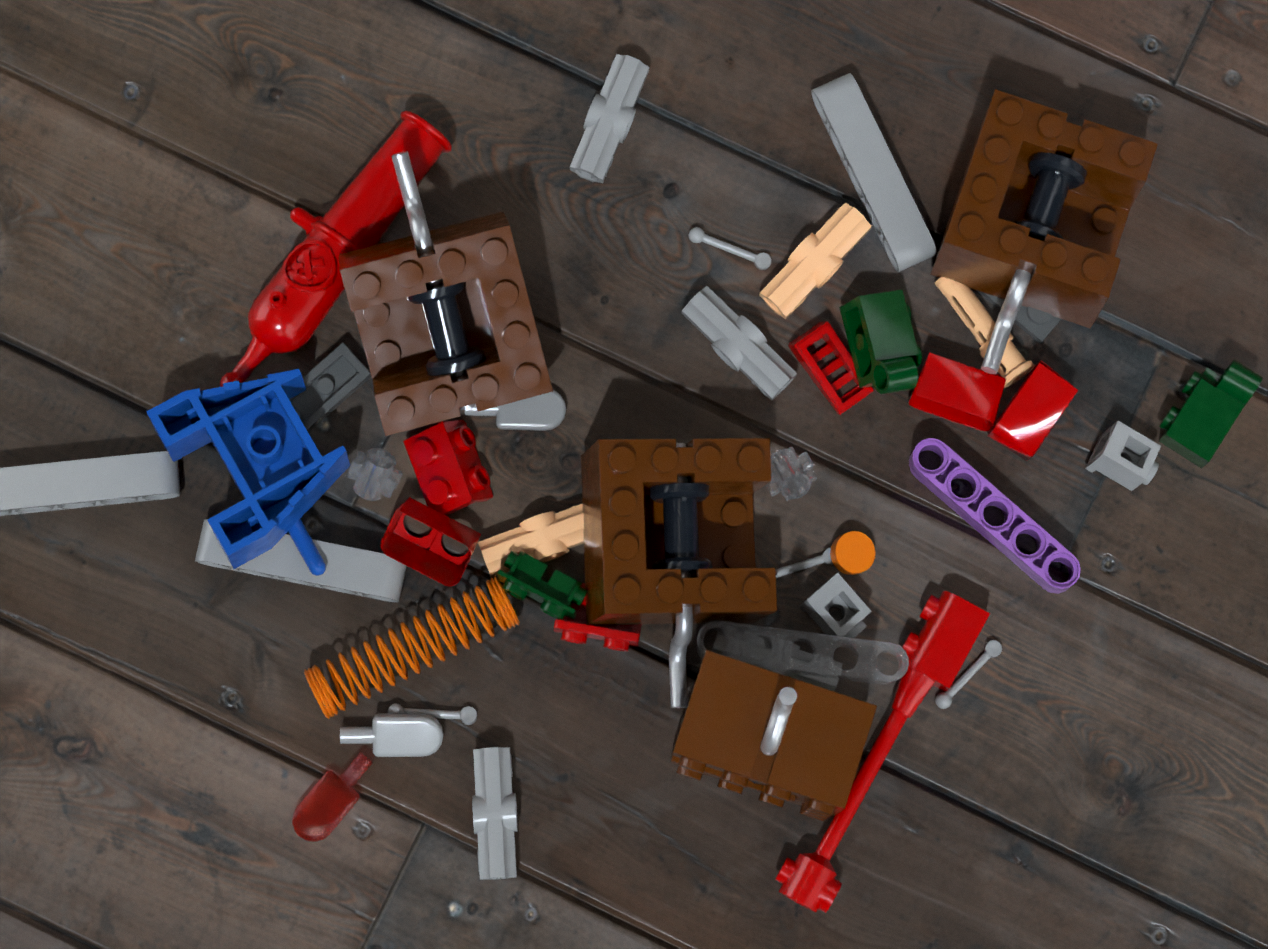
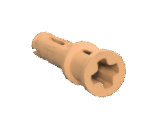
[935,277,1035,388]

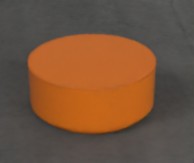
[830,531,875,575]

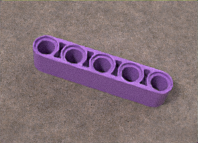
[909,438,1081,594]

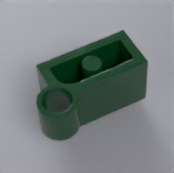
[839,290,922,394]
[1159,359,1263,469]

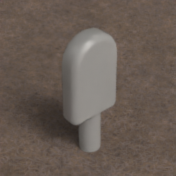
[465,390,566,431]
[340,713,444,757]

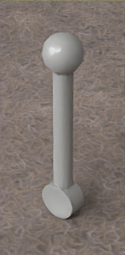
[688,227,772,270]
[775,548,833,578]
[935,640,1002,709]
[387,703,477,725]

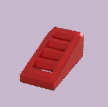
[788,321,874,415]

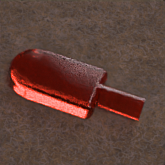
[292,752,373,842]

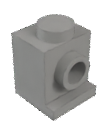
[1085,421,1161,491]
[799,573,872,643]

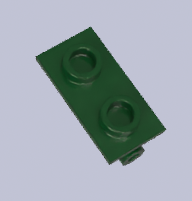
[497,551,588,620]

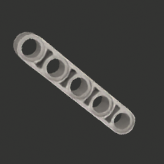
[811,73,937,272]
[0,451,181,516]
[195,519,407,602]

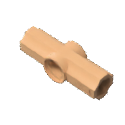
[759,202,872,319]
[478,504,584,577]

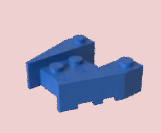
[146,369,350,569]

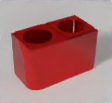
[908,352,1006,432]
[987,360,1078,461]
[381,497,481,586]

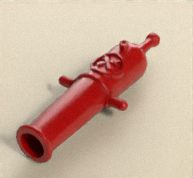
[220,111,452,387]

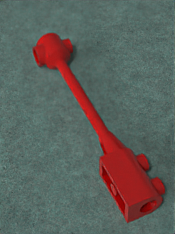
[775,591,990,913]

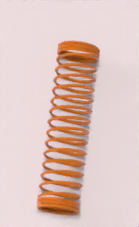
[304,576,520,719]

